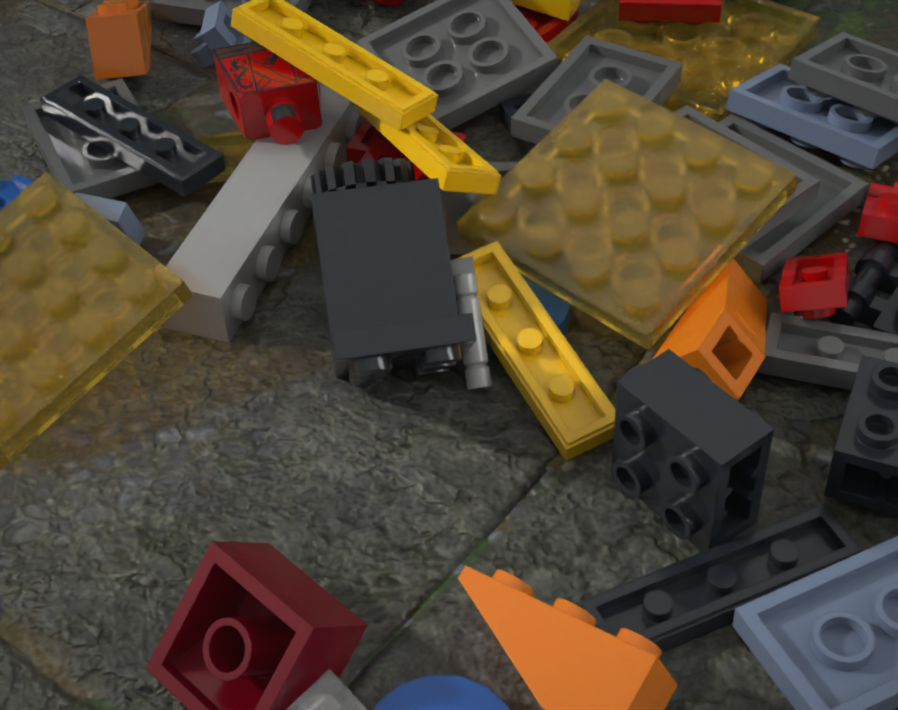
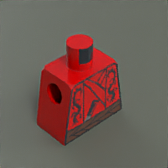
[212,42,323,145]

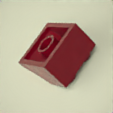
[146,541,368,710]

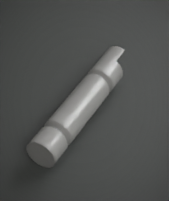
[450,256,492,390]

